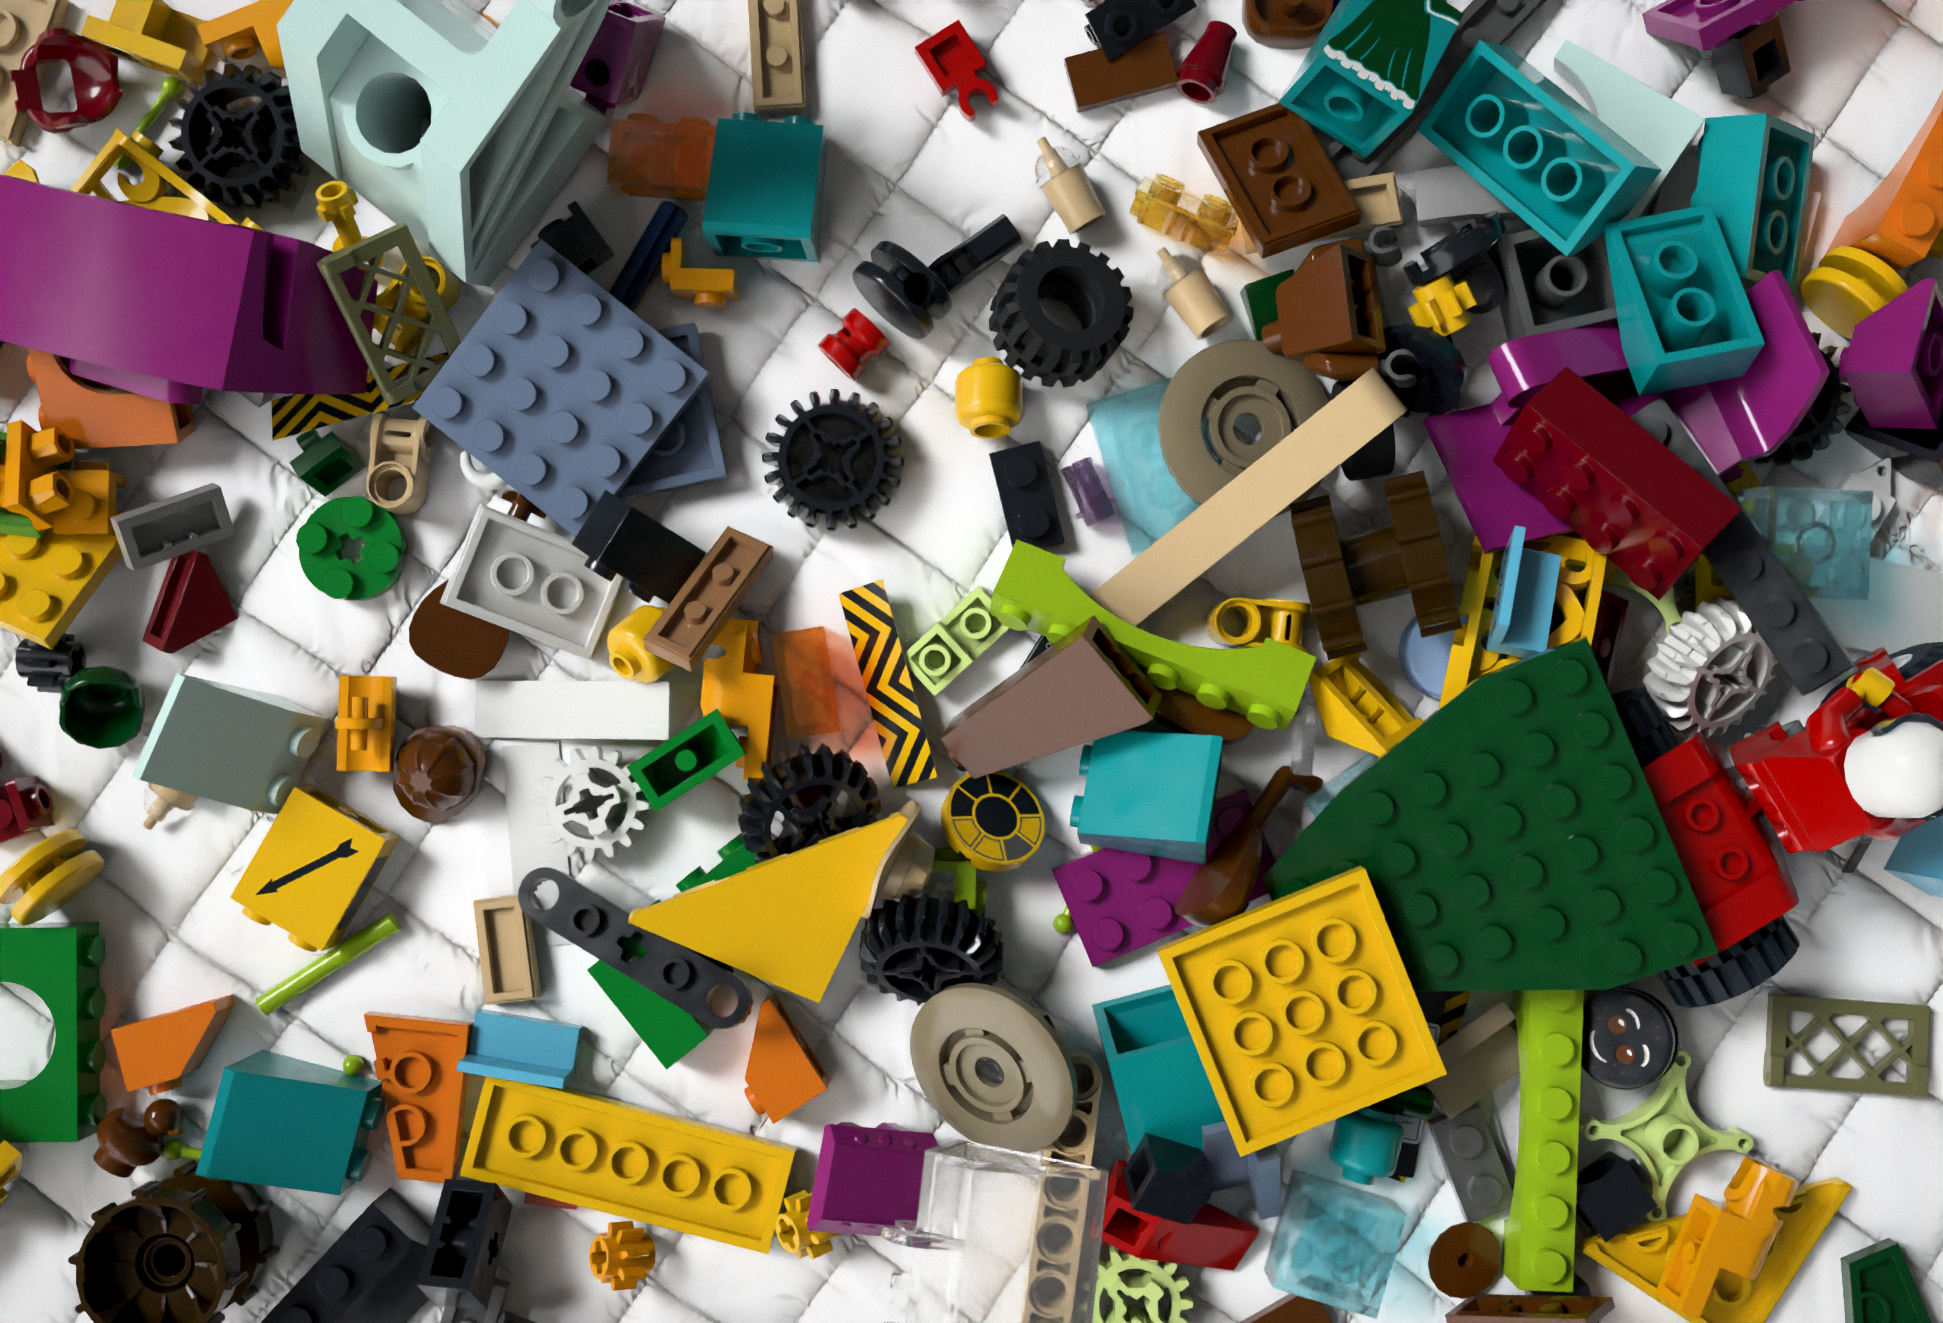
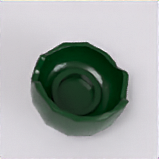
[59,665,145,749]

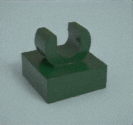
[289,427,367,497]

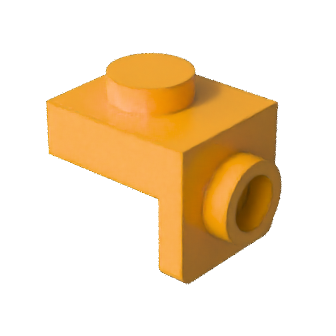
[661,237,740,309]
[54,461,126,536]

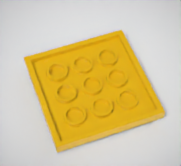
[1156,866,1447,1157]

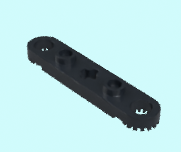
[518,867,753,1029]

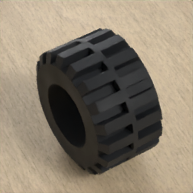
[989,239,1134,388]

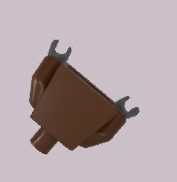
[1261,225,1417,388]

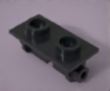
[1084,0,1197,62]

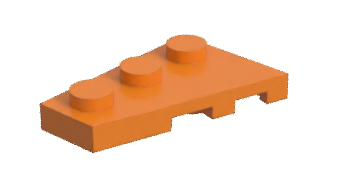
[364,1011,474,1183]

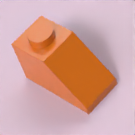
[744,992,831,1124]
[111,994,236,1096]

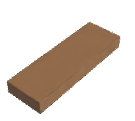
[643,526,774,672]

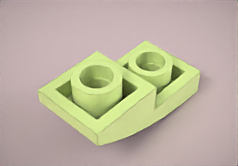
[904,586,1010,696]

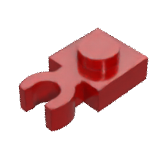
[915,19,998,122]

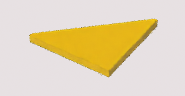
[628,812,908,1003]
[1576,1177,1853,1323]

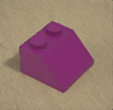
[1839,278,1943,429]

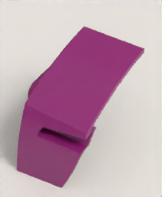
[0,175,378,404]
[1423,270,1830,554]

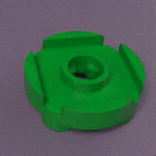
[296,497,408,601]

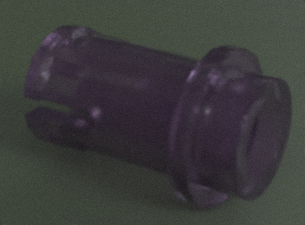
[1060,456,1116,527]

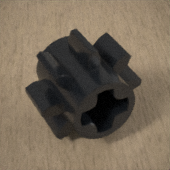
[15,633,86,693]

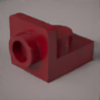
[0,776,55,844]

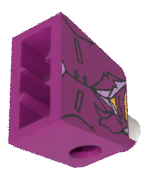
[569,0,666,129]

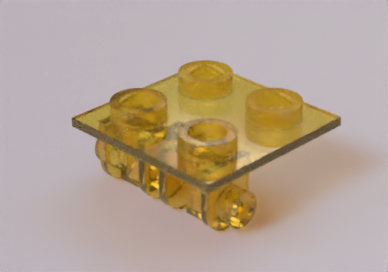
[1129,173,1239,254]

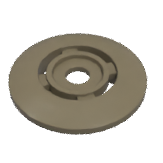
[1158,339,1329,517]
[910,983,1078,1154]

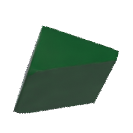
[1240,269,1294,341]

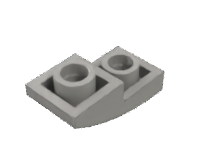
[1414,165,1520,227]

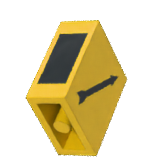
[230,785,401,952]

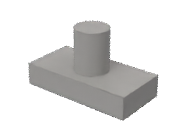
[110,483,236,571]

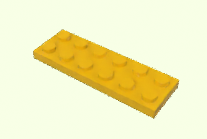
[460,1076,797,1254]

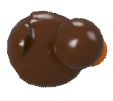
[93,1099,183,1178]

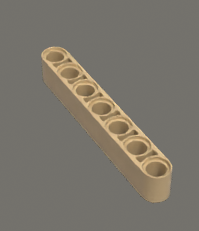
[1089,367,1408,626]

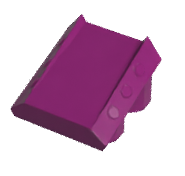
[807,1122,943,1238]

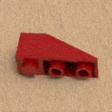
[1089,1158,1259,1271]

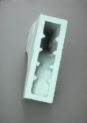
[1553,39,1705,221]

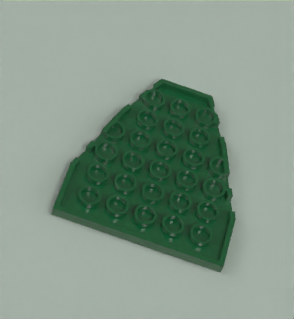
[1262,635,1719,992]

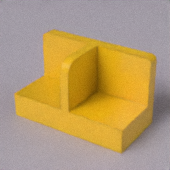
[81,0,212,83]

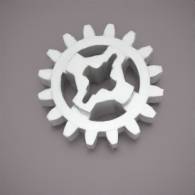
[534,746,653,861]

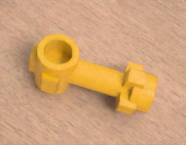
[315,181,384,274]

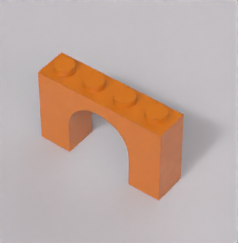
[27,348,196,449]

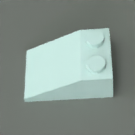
[132,673,327,814]

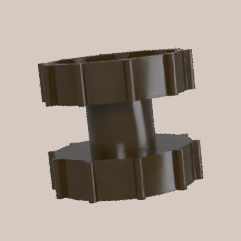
[1289,470,1462,660]
[68,1160,280,1323]

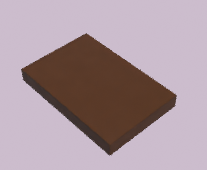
[1197,103,1361,259]

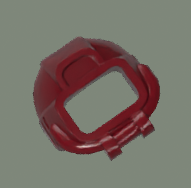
[9,28,124,134]

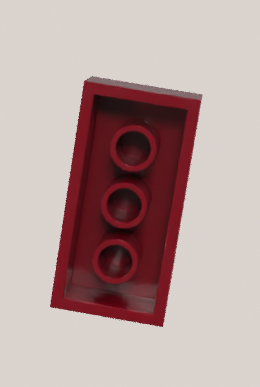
[1492,366,1742,601]

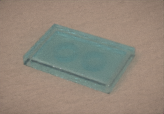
[1085,378,1211,555]

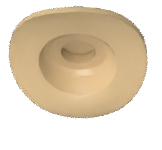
[861,801,935,919]

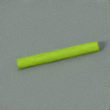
[256,912,401,1016]

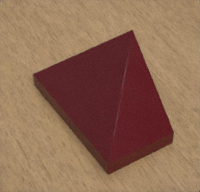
[142,549,238,654]

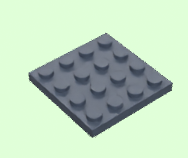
[412,239,712,537]

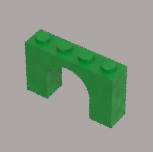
[587,833,757,1070]
[0,922,106,1143]

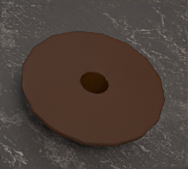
[1428,1222,1502,1299]

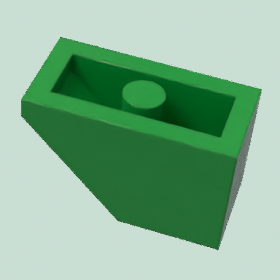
[627,708,747,812]

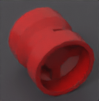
[817,308,891,382]

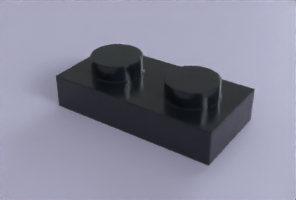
[989,441,1065,549]

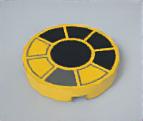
[941,771,1045,873]

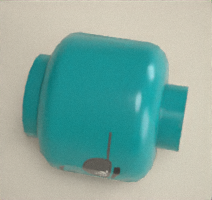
[1329,1106,1404,1185]

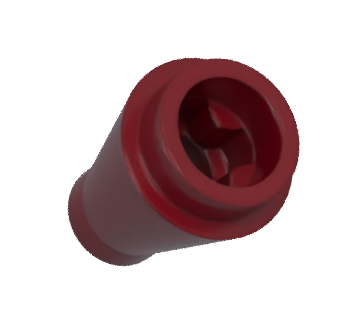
[1176,20,1237,104]

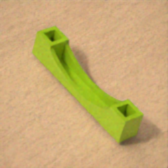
[990,540,1317,732]
[1502,990,1584,1292]

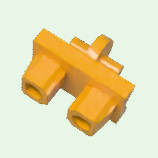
[0,420,75,531]
[335,675,397,772]

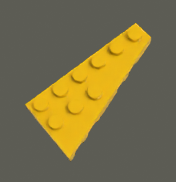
[0,511,125,650]

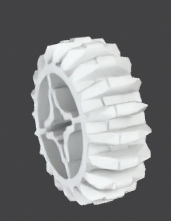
[1642,597,1779,738]

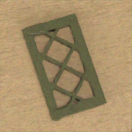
[316,222,461,405]
[1763,993,1930,1098]

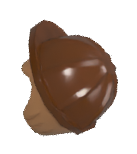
[393,725,486,822]

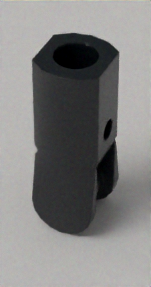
[928,214,1023,295]

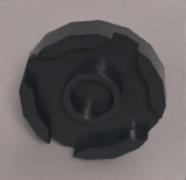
[1403,210,1507,314]
[1377,322,1467,418]

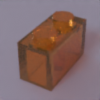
[607,113,717,201]
[771,626,845,740]

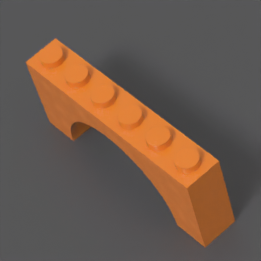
[1824,90,1943,272]

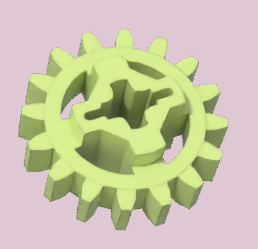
[1077,1245,1193,1323]

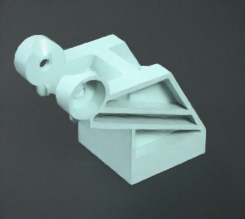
[276,0,612,287]

